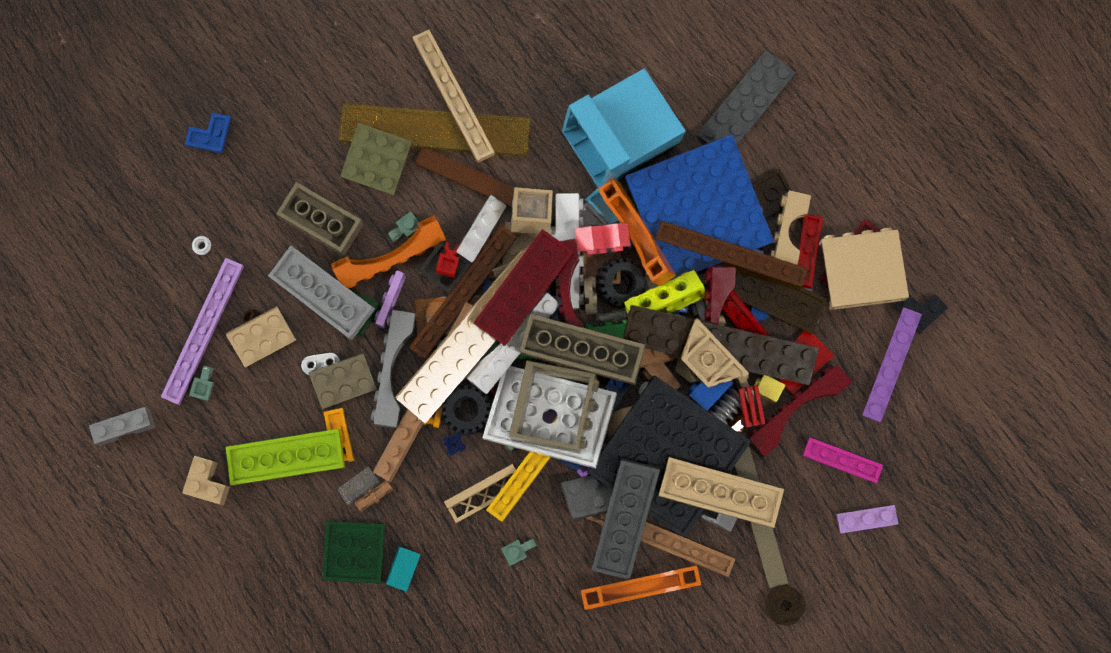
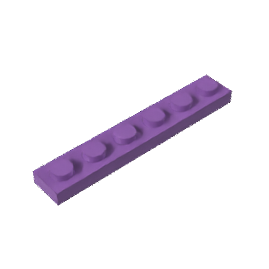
[862,308,922,422]

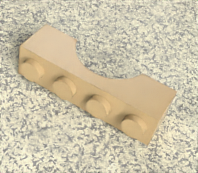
[770,190,811,265]

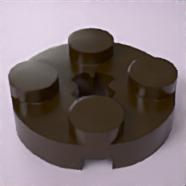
[765,586,806,626]

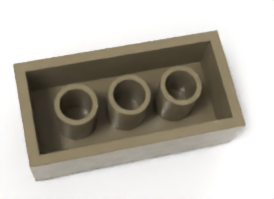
[276,182,364,256]

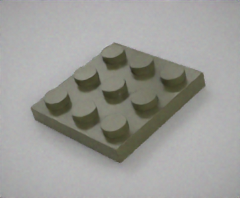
[340,123,413,195]

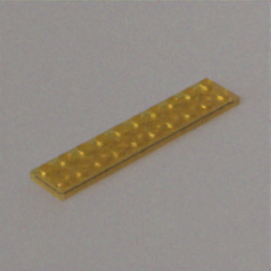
[339,104,530,156]

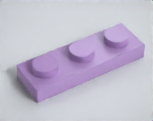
[374,271,406,329]
[836,505,898,534]

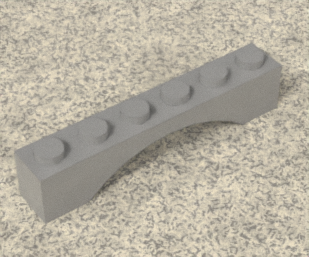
[371,310,417,429]

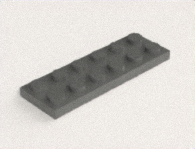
[696,50,796,145]
[592,458,660,580]

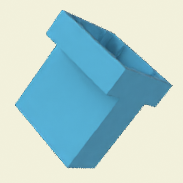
[562,68,686,188]

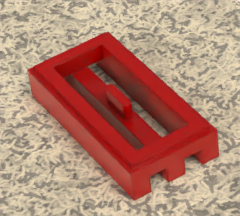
[738,385,765,428]

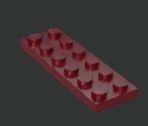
[473,229,574,346]

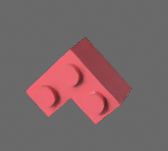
[575,223,630,255]

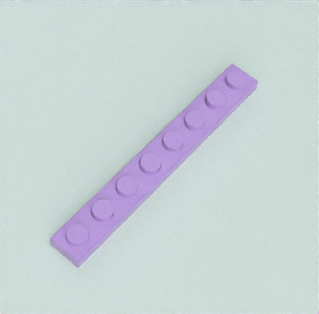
[161,258,244,405]

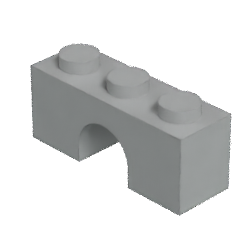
[89,407,156,446]

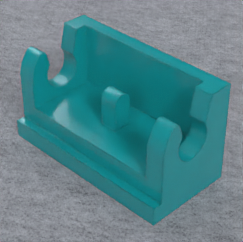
[385,546,421,592]

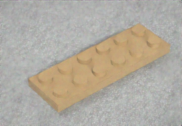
[658,457,784,528]

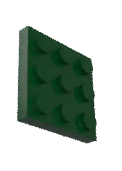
[322,521,386,584]

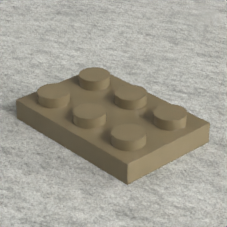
[309,352,377,409]

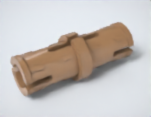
[354,480,393,512]

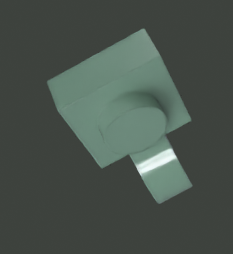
[388,212,419,242]
[189,366,214,401]
[501,539,537,566]

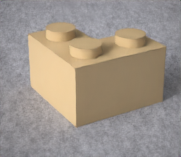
[182,456,230,506]

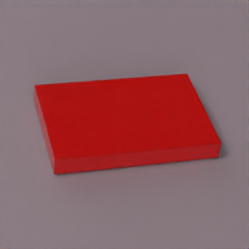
[776,332,834,396]

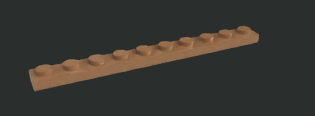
[373,302,473,482]

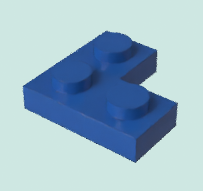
[185,113,232,154]

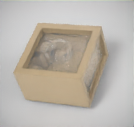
[511,187,553,234]

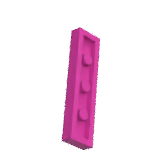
[802,438,883,484]

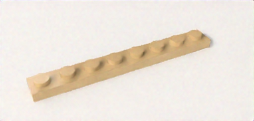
[412,30,495,163]

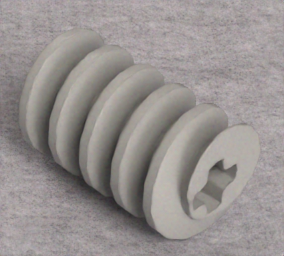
[708,388,741,425]

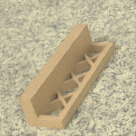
[444,464,516,523]

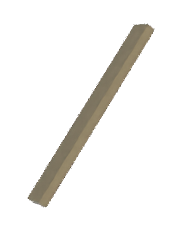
[734,432,788,589]

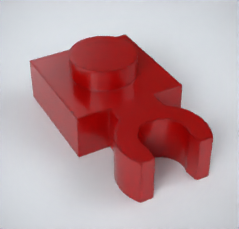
[435,242,459,278]

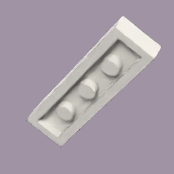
[456,195,506,262]

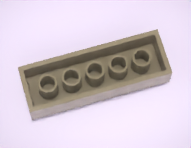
[520,314,646,385]

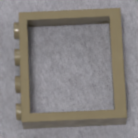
[509,361,599,454]

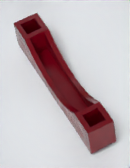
[555,239,586,329]
[704,265,736,381]
[749,364,852,458]

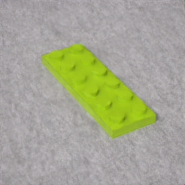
[226,429,345,486]

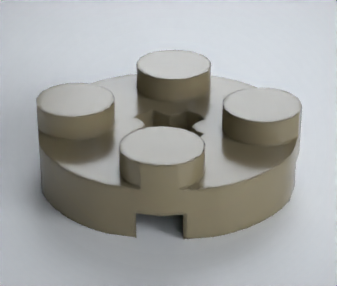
[583,276,597,315]

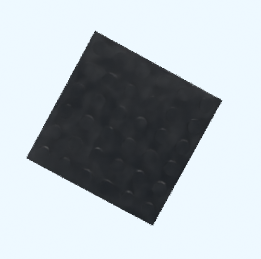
[587,375,751,538]

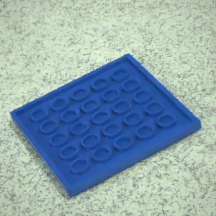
[625,134,774,280]

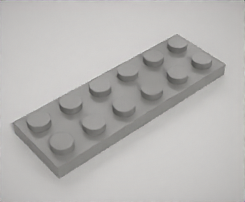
[268,246,375,340]

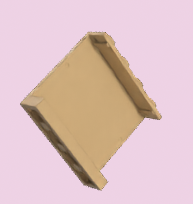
[819,228,909,310]

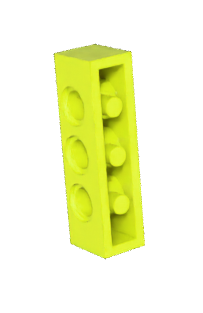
[624,270,705,315]

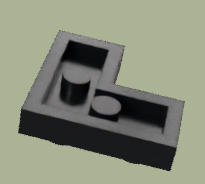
[893,293,948,334]

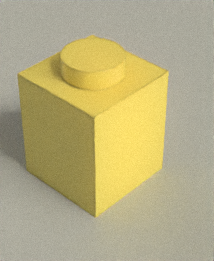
[754,375,785,404]

